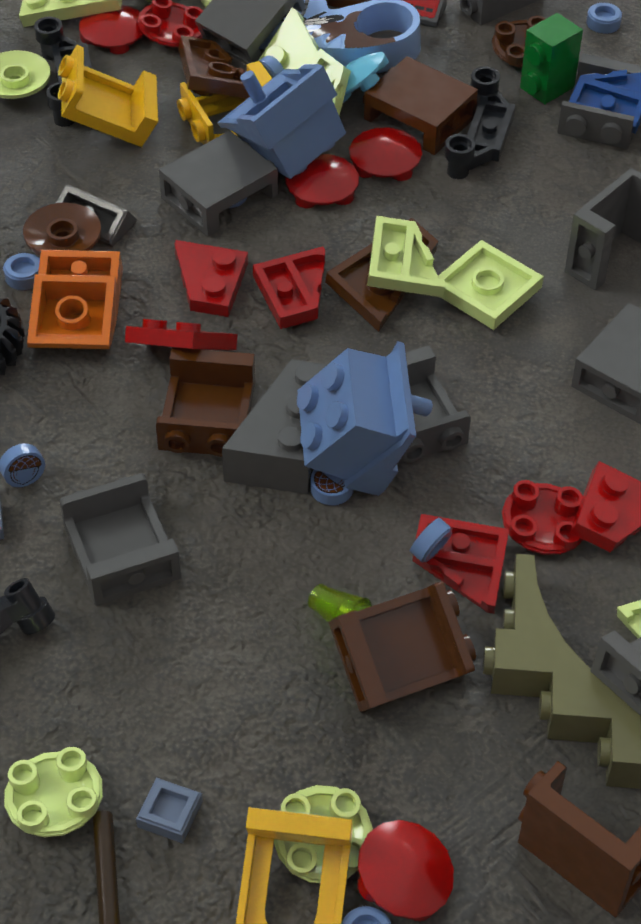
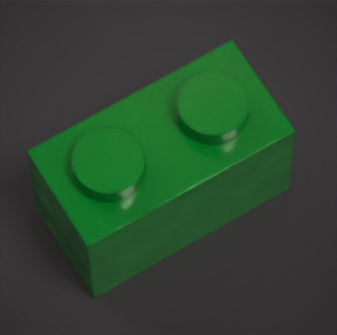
[520,13,583,105]

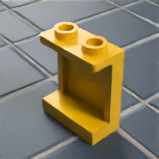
[58,45,158,147]

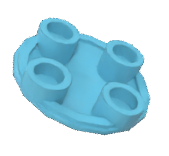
[343,51,389,103]

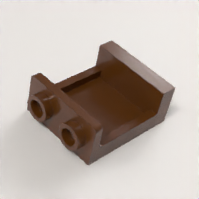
[363,56,478,155]
[156,347,255,457]
[328,581,476,712]
[518,761,641,918]

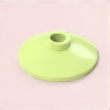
[0,50,51,99]

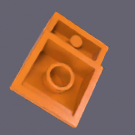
[27,250,123,349]

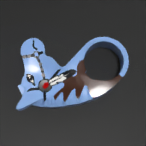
[259,0,421,73]

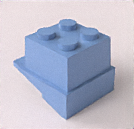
[217,64,346,179]
[297,341,433,496]

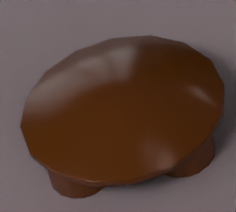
[492,15,546,68]

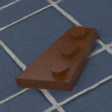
[178,35,250,99]
[325,218,439,332]

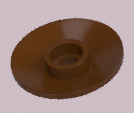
[23,202,101,255]

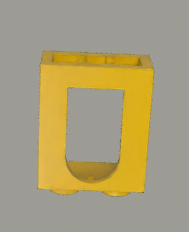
[177,61,272,145]
[236,807,353,924]

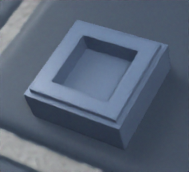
[136,777,203,844]

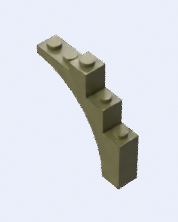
[483,554,641,789]

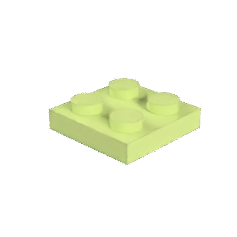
[438,240,544,330]

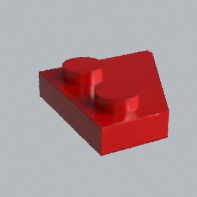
[570,461,641,552]

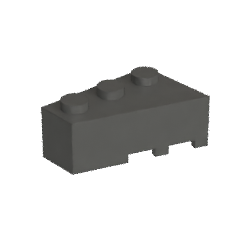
[222,359,327,494]

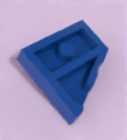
[569,70,641,134]

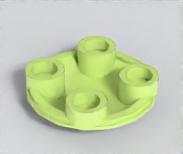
[4,747,103,838]
[274,785,373,884]

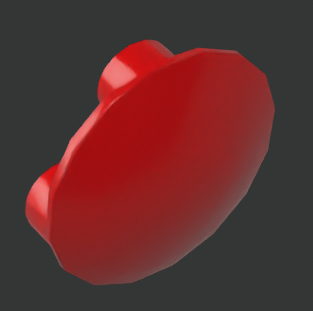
[137,0,203,47]
[79,5,144,55]
[349,127,422,181]
[285,154,359,209]
[501,480,584,555]
[357,820,454,922]

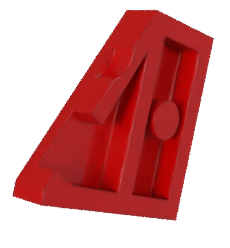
[174,240,248,317]
[253,246,325,329]
[125,319,238,350]
[412,514,509,614]

